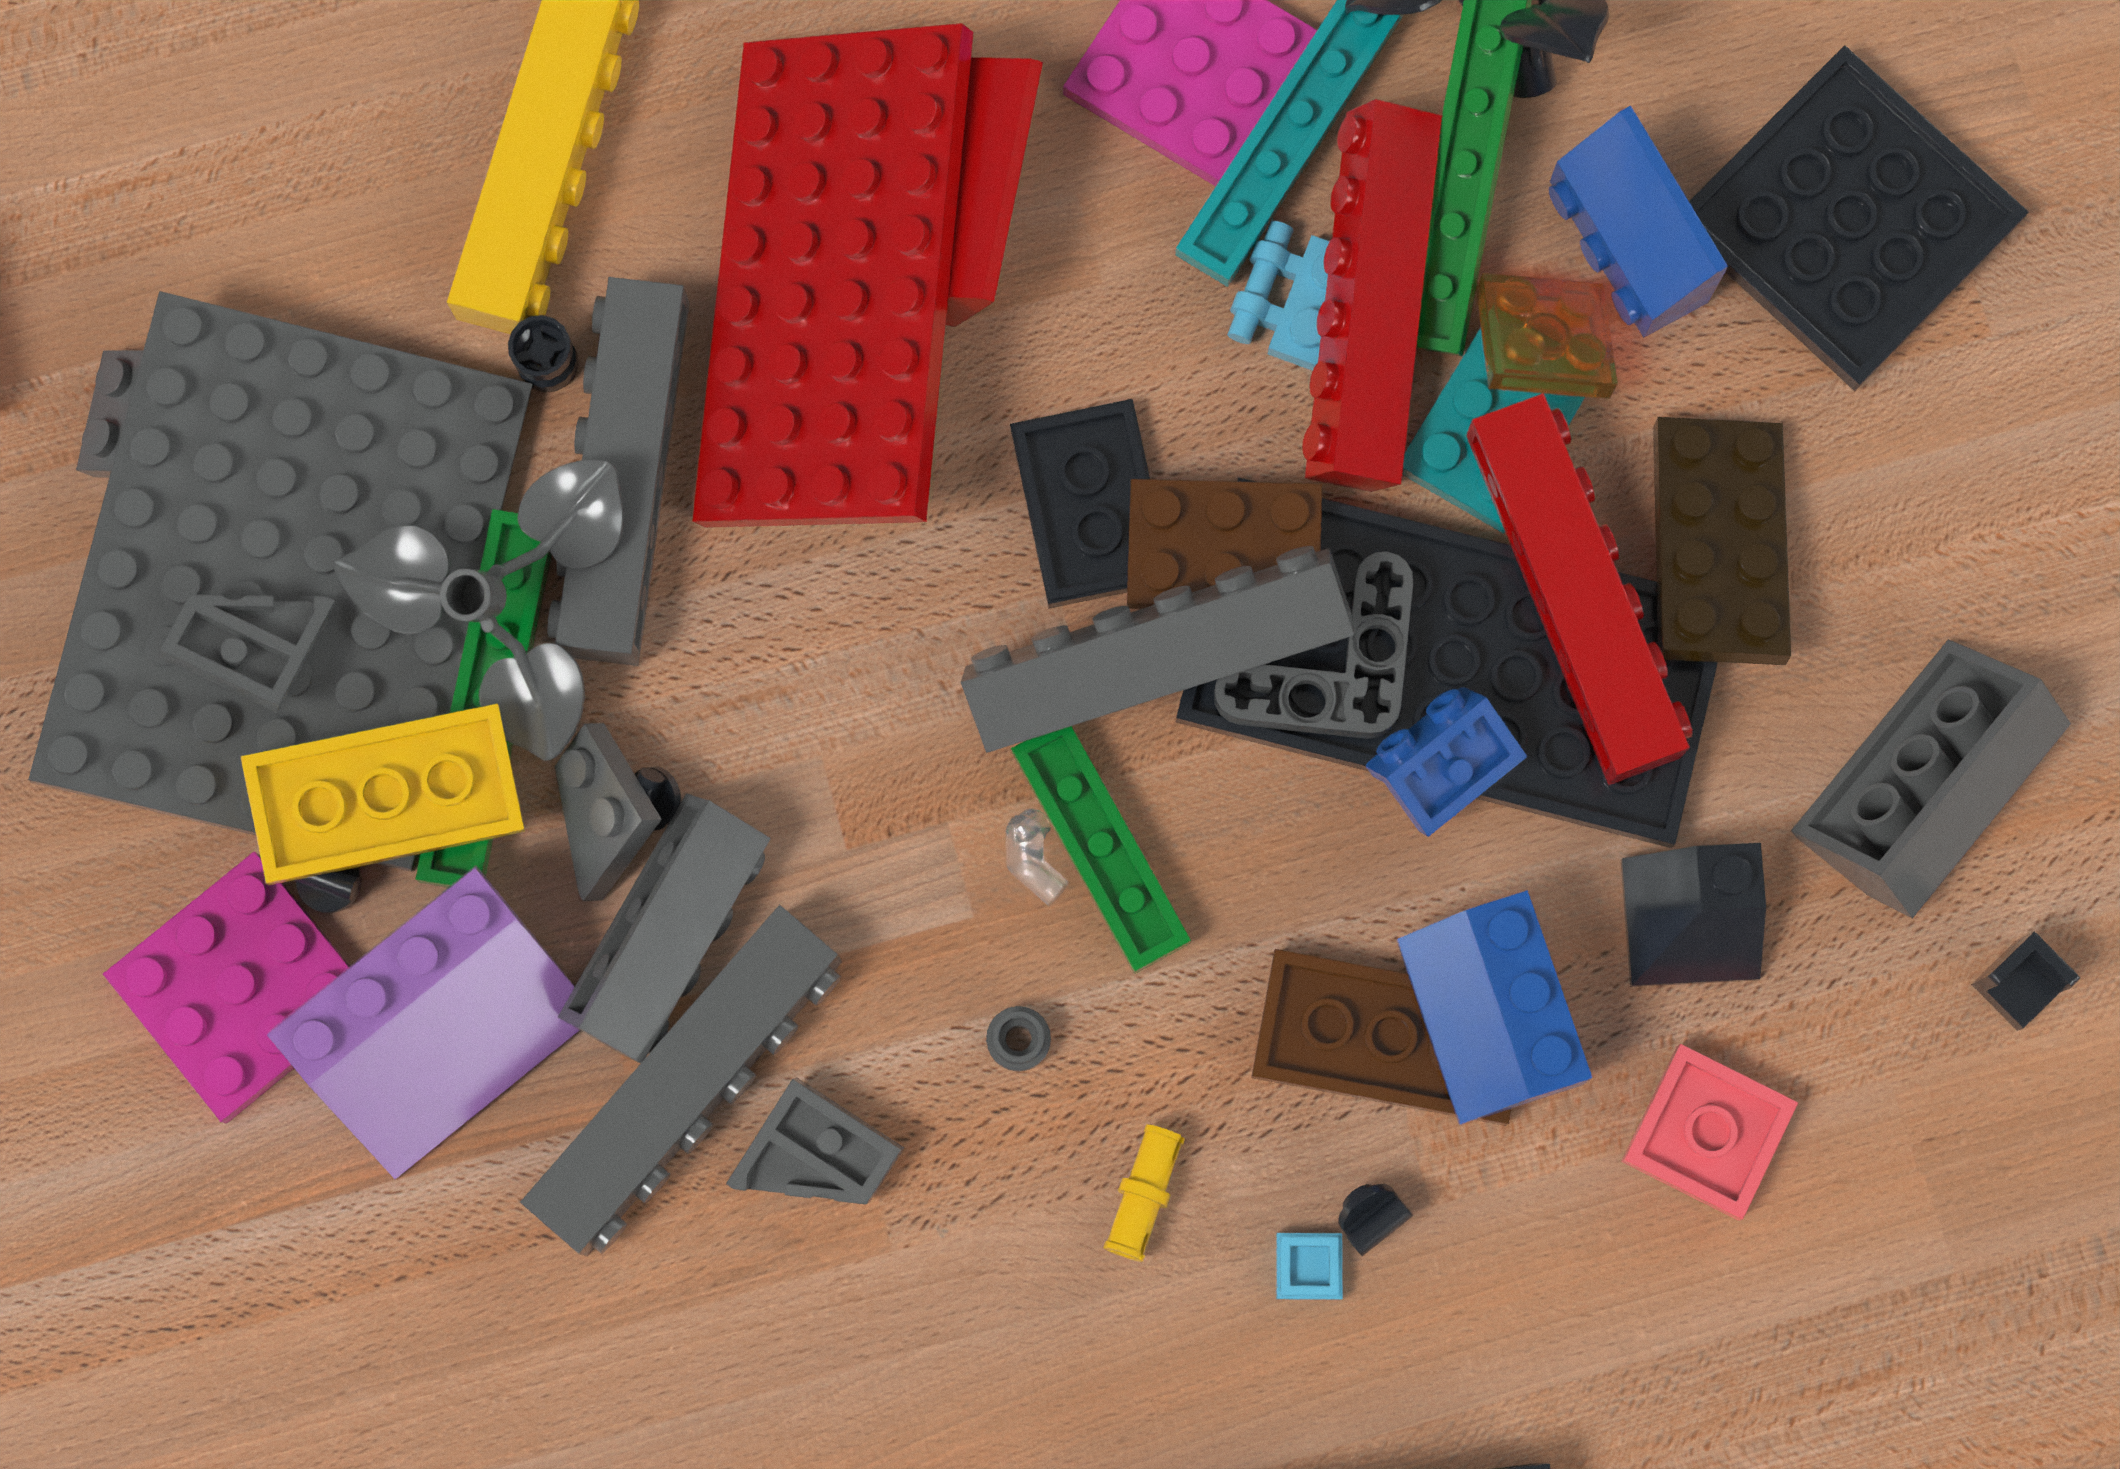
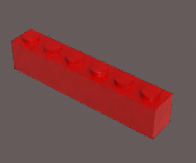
[1302,99,1442,492]
[1466,393,1693,785]

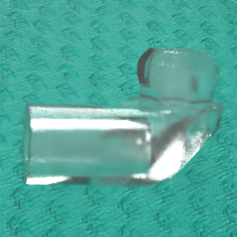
[1005,808,1069,906]

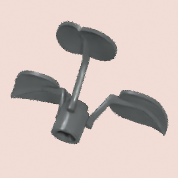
[333,460,625,761]

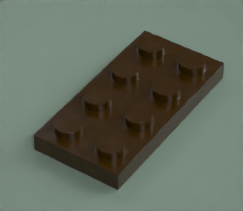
[1653,417,1791,665]

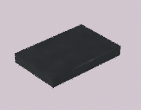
[1010,399,1150,609]

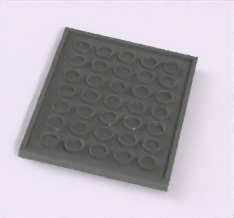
[28,291,532,872]

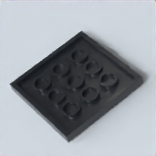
[1689,45,2029,391]

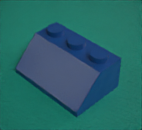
[1548,106,1728,338]
[1397,890,1592,1125]

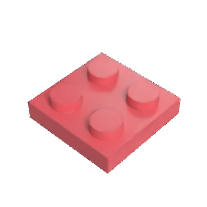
[1621,1044,1798,1221]

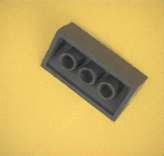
[1791,639,2071,919]

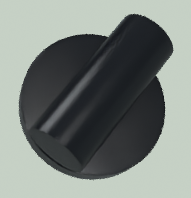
[635,766,681,831]
[293,867,362,913]
[1338,1184,1414,1257]

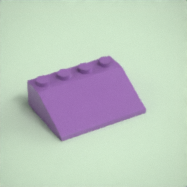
[267,866,579,1179]

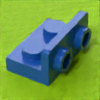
[1365,687,1527,837]

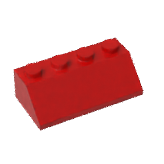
[946,57,1043,327]

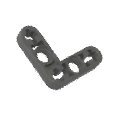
[1214,552,1413,739]

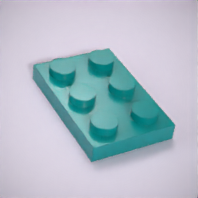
[1402,309,1601,534]

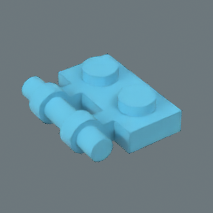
[1227,221,1330,371]

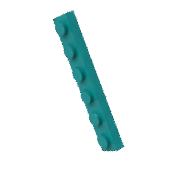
[1175,0,1404,287]

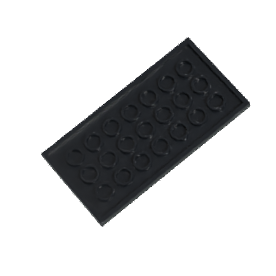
[1175,477,1718,848]

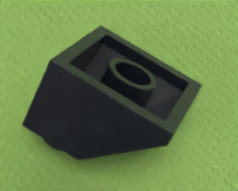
[1621,843,1766,987]

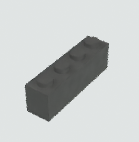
[557,793,771,1064]

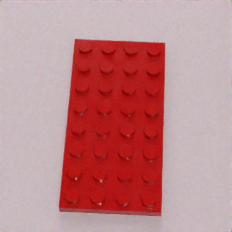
[692,23,974,528]

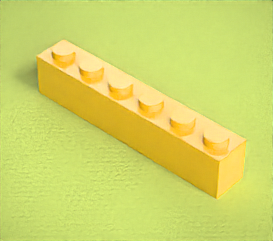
[447,0,639,334]

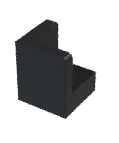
[1971,931,2080,1031]

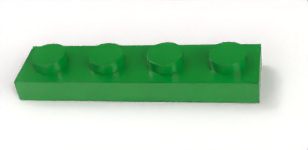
[1011,726,1191,974]

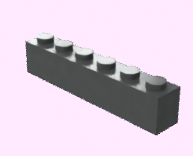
[547,277,690,666]
[961,546,1355,753]
[520,904,842,1256]

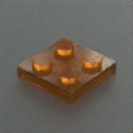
[1476,273,1618,399]

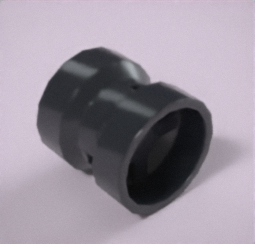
[508,315,579,393]

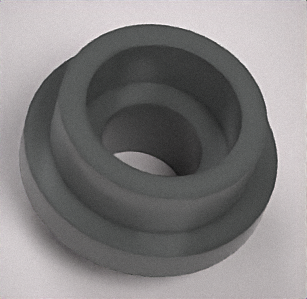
[986,1006,1051,1072]

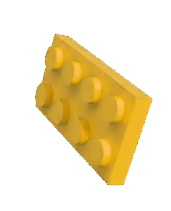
[240,704,525,885]

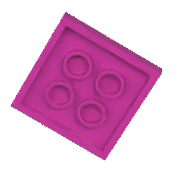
[1063,0,1317,187]
[103,851,350,1124]

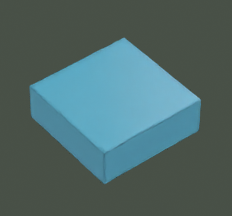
[1276,1233,1343,1300]

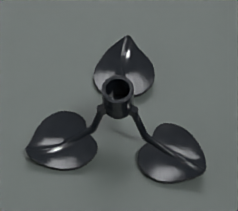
[1345,0,1609,98]

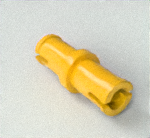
[1103,1124,1185,1262]

